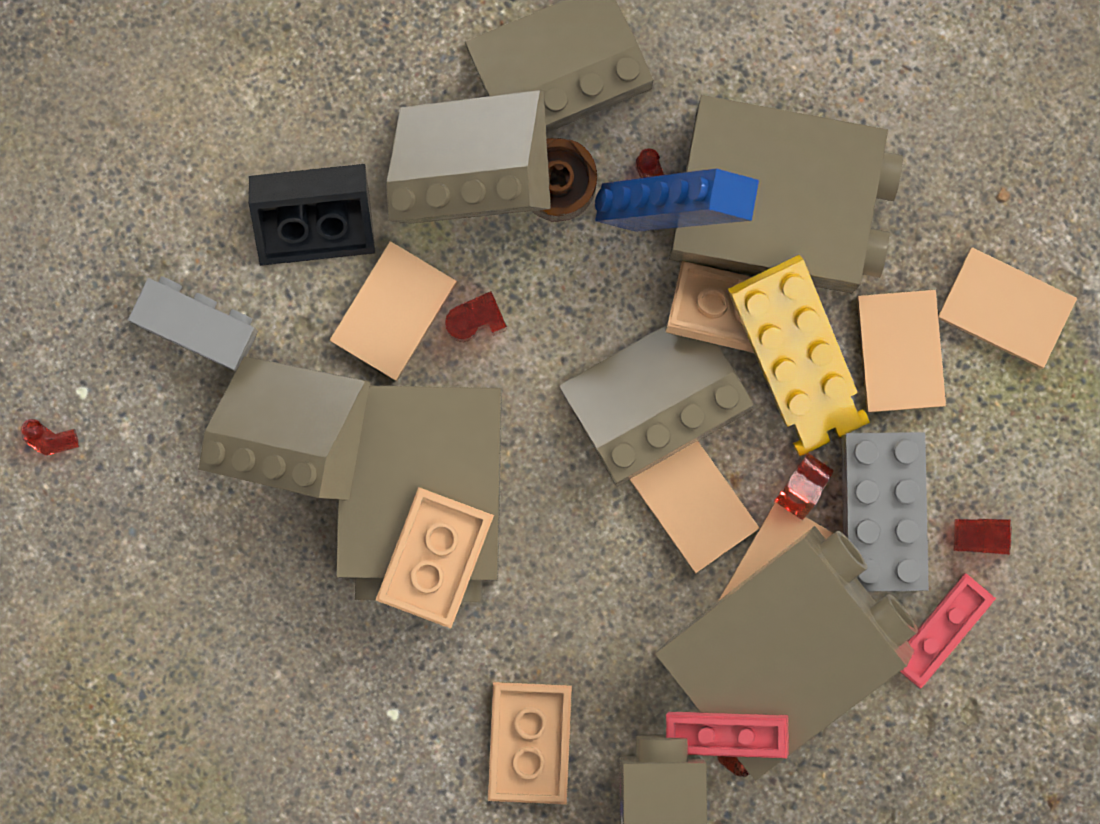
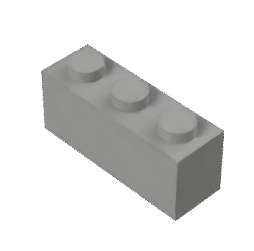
[128,276,258,372]

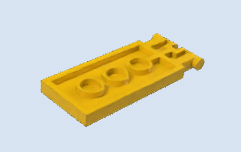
[727,255,870,457]

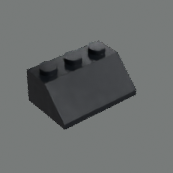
[248,164,375,266]

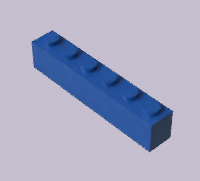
[595,168,759,232]

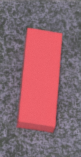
[900,573,996,689]
[666,712,789,758]

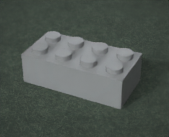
[841,432,929,592]

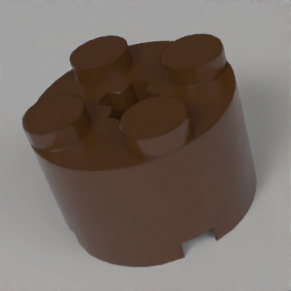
[532,138,597,222]

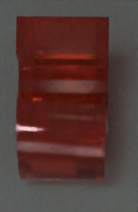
[445,291,507,343]
[774,452,834,520]
[953,519,1012,556]

